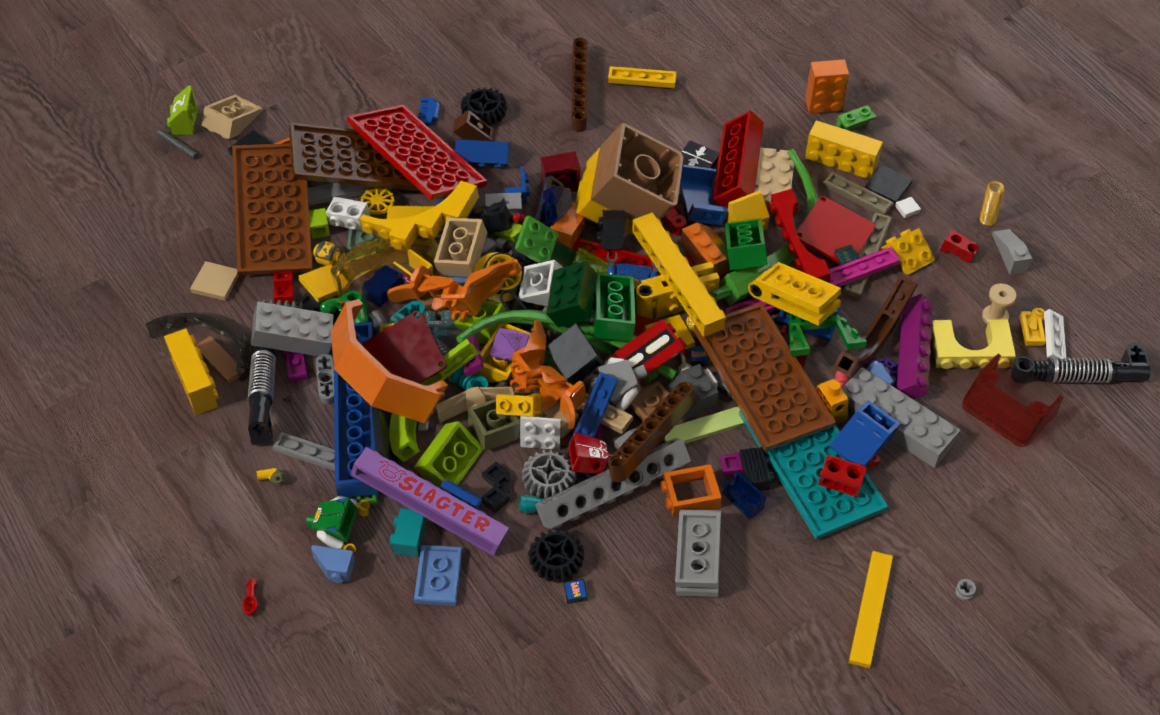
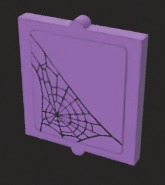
[490,328,529,361]

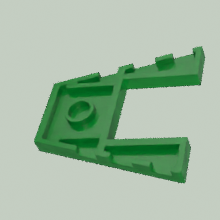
[788,310,867,357]

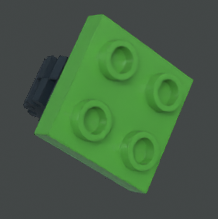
[512,216,559,263]

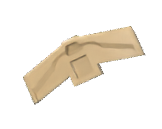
[436,387,514,424]

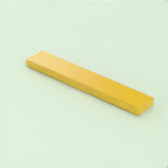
[848,551,893,669]

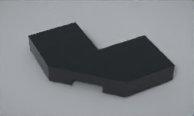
[481,462,510,513]

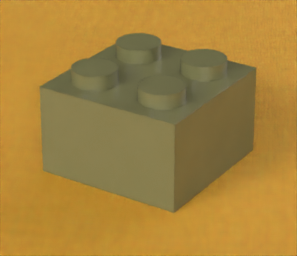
[468,399,520,451]

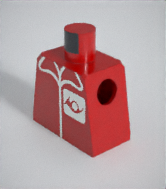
[568,432,613,474]

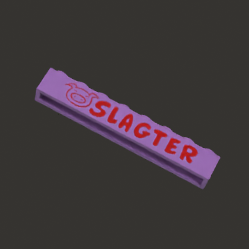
[351,447,509,556]

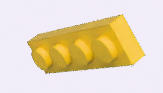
[608,66,677,88]

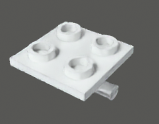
[520,416,561,450]

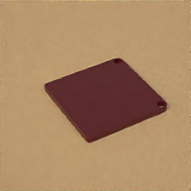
[363,311,447,384]

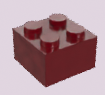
[541,151,580,194]

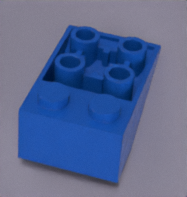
[829,400,900,467]

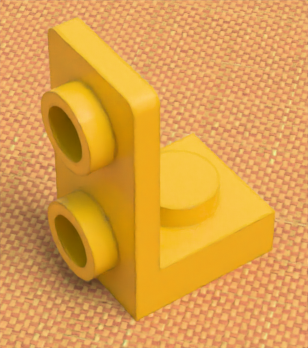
[496,393,542,417]

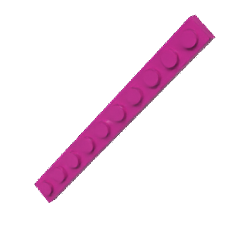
[725,247,900,314]

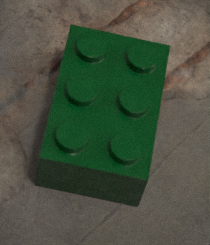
[546,261,598,328]

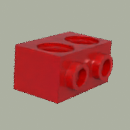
[818,455,867,497]

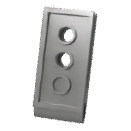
[675,509,721,597]

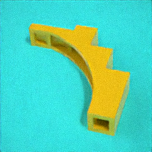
[359,181,479,251]

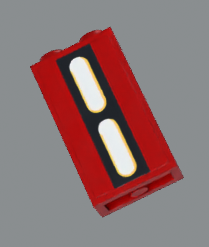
[606,319,687,382]

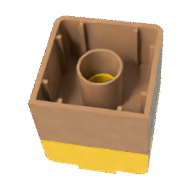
[576,122,683,235]

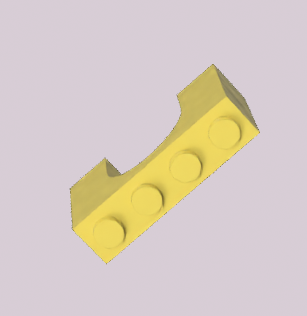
[931,319,1016,369]

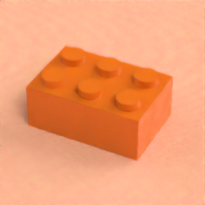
[805,59,849,114]

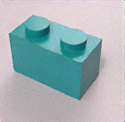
[390,508,426,557]

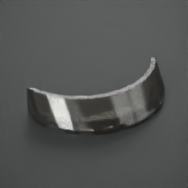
[146,312,255,382]

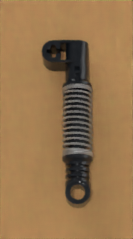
[1011,342,1151,383]
[248,346,276,445]

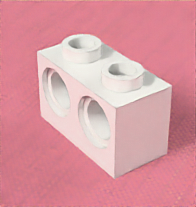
[326,197,370,231]

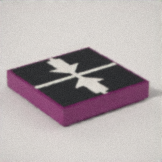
[681,140,719,169]

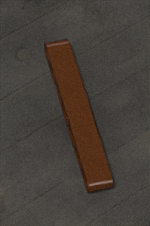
[572,38,588,132]
[608,382,695,482]

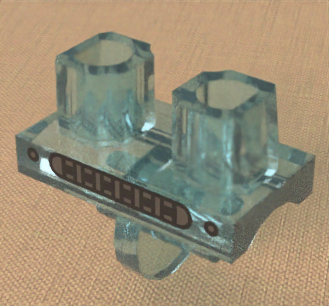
[423,310,457,341]

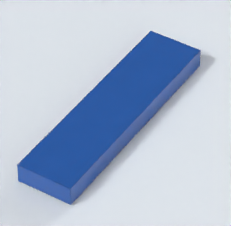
[569,372,619,445]

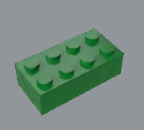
[725,218,768,271]
[593,273,635,342]

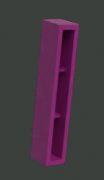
[897,293,933,399]

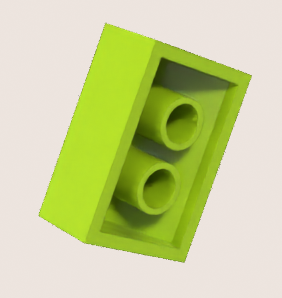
[413,421,484,487]

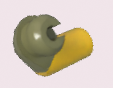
[257,468,285,485]

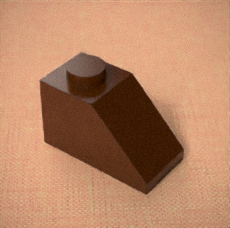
[453,110,494,141]

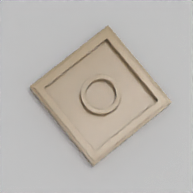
[190,261,239,301]

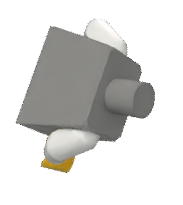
[597,357,648,411]

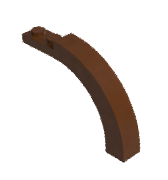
[833,275,918,377]

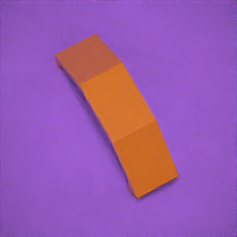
[331,299,448,424]

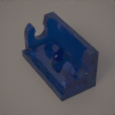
[722,471,766,520]

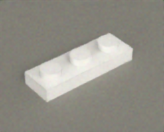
[1044,309,1066,361]

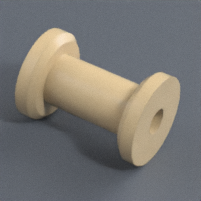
[982,283,1016,325]

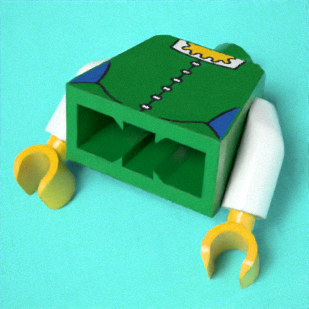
[306,496,370,552]

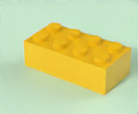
[805,120,883,180]
[164,328,219,416]

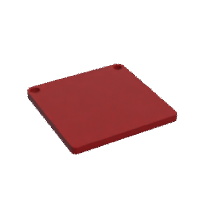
[796,196,876,265]

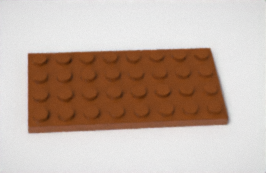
[232,143,312,275]
[693,303,836,452]

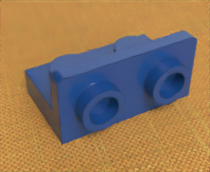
[440,480,482,509]

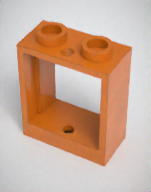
[661,464,721,517]

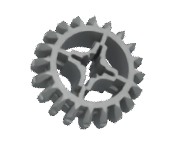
[522,449,576,499]

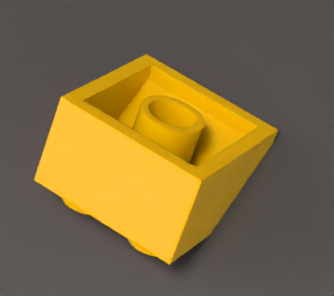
[726,190,769,231]

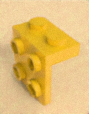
[881,228,934,275]

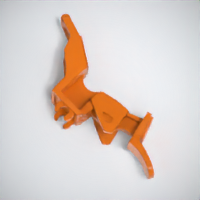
[387,259,522,321]
[510,320,586,429]

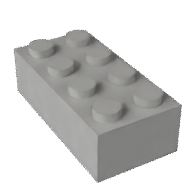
[251,301,333,356]

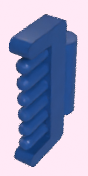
[418,98,440,126]

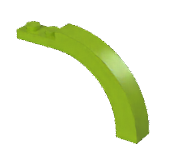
[389,339,479,462]

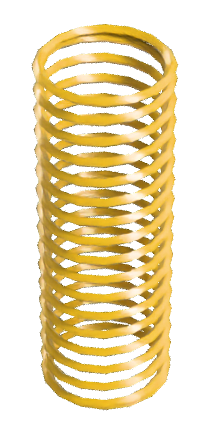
[980,181,1004,226]

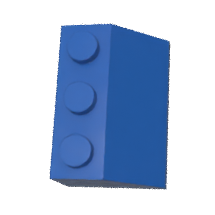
[455,139,511,167]

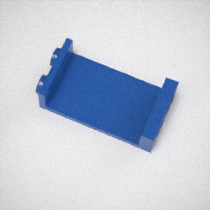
[680,164,728,225]

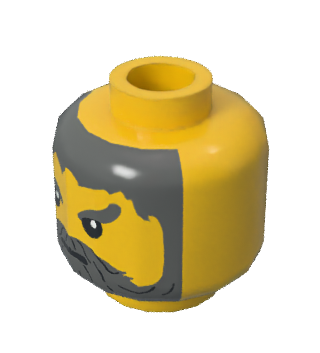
[313,241,342,266]

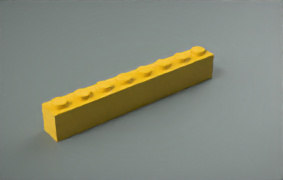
[632,212,726,337]

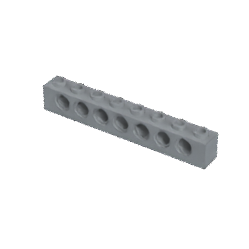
[535,438,691,530]

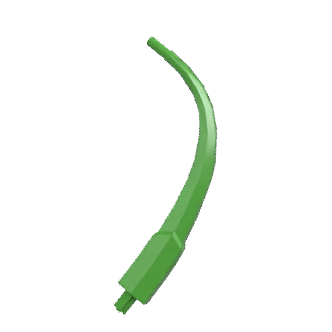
[711,149,818,306]
[456,310,678,382]

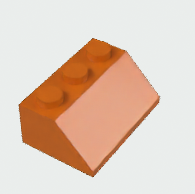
[681,223,731,276]

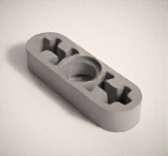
[316,354,334,404]

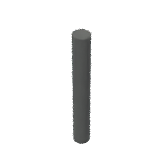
[157,129,198,159]

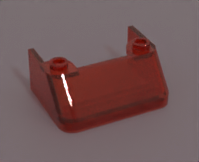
[962,354,1063,447]

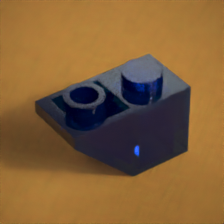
[542,185,573,226]

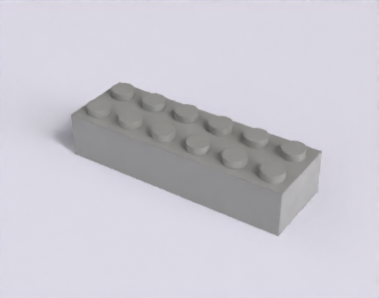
[842,367,960,468]

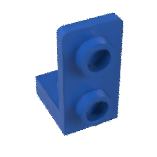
[504,166,530,204]

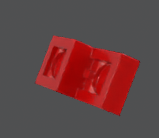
[273,271,293,304]

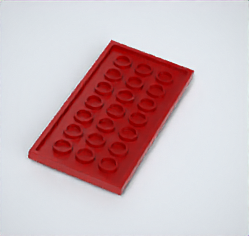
[346,105,487,200]

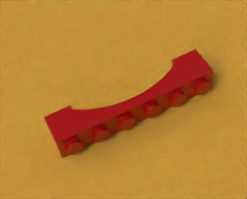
[769,189,831,283]

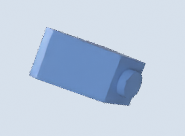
[311,545,355,583]

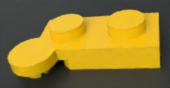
[1020,308,1046,346]

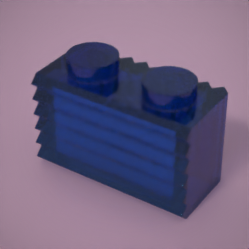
[362,264,404,308]

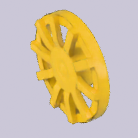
[361,187,394,215]

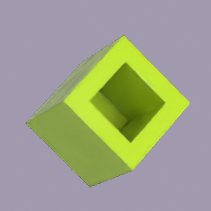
[309,208,330,239]

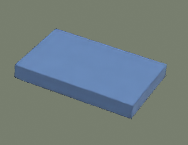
[414,545,463,606]

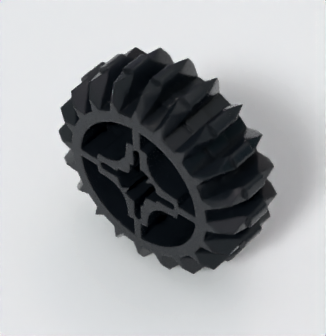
[461,87,507,125]
[528,528,585,583]

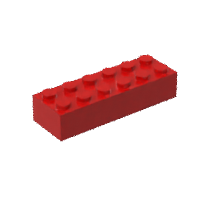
[712,110,764,210]

